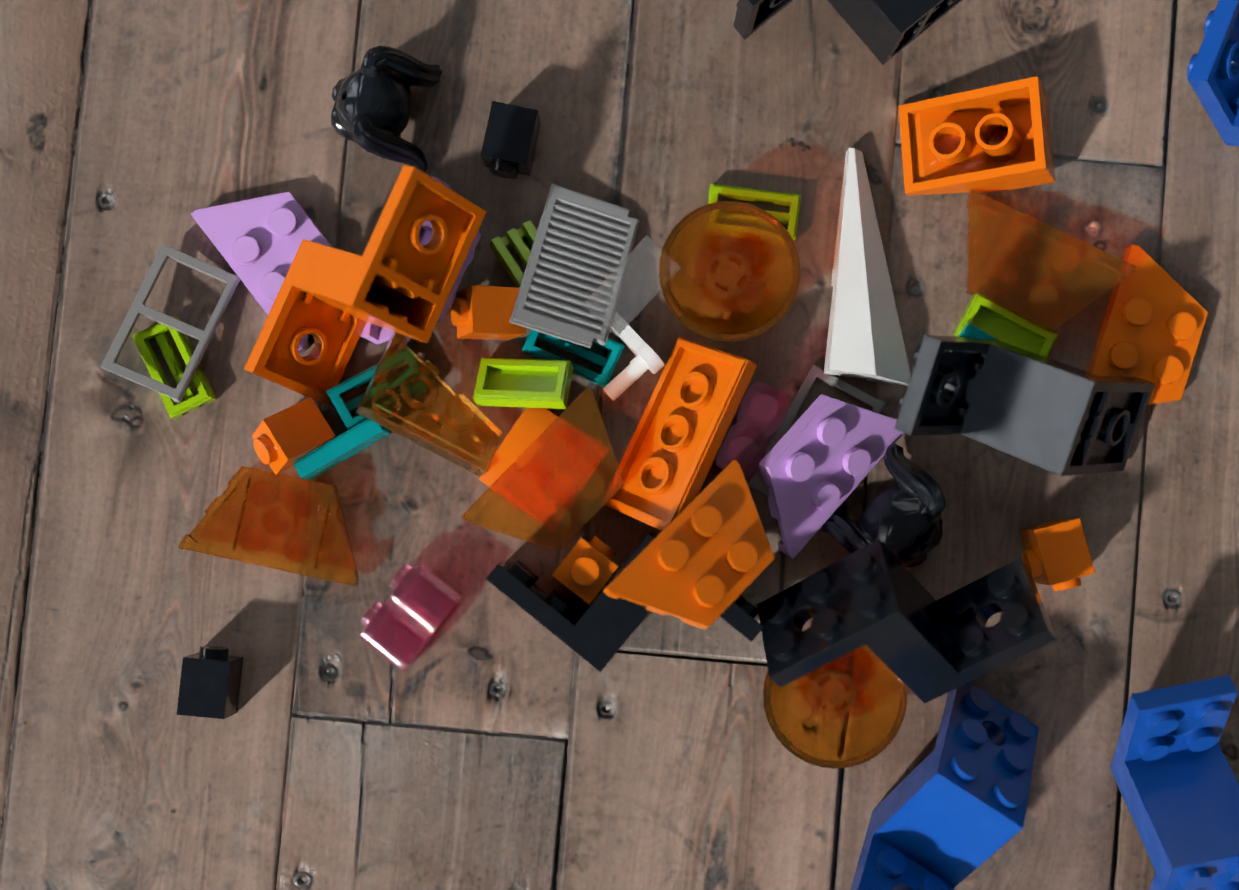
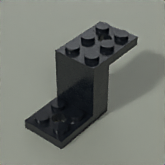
[733,0,962,65]
[894,335,1155,476]
[486,532,764,672]
[757,539,1057,703]

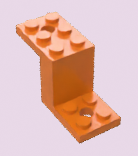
[244,165,487,406]

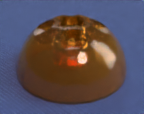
[659,201,800,342]
[763,628,907,768]

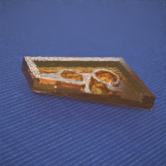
[356,332,503,477]

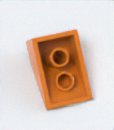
[898,76,1056,196]

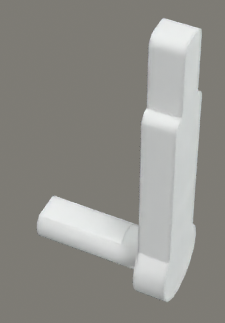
[603,311,665,401]

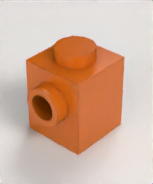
[451,285,526,340]
[252,397,336,475]
[1021,518,1095,591]
[552,536,619,604]

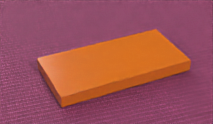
[602,337,757,531]

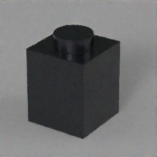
[481,101,541,179]
[177,646,243,719]

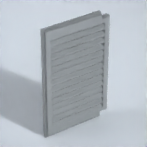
[509,184,640,348]

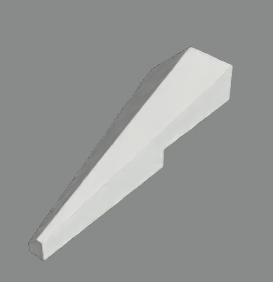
[823,148,911,386]

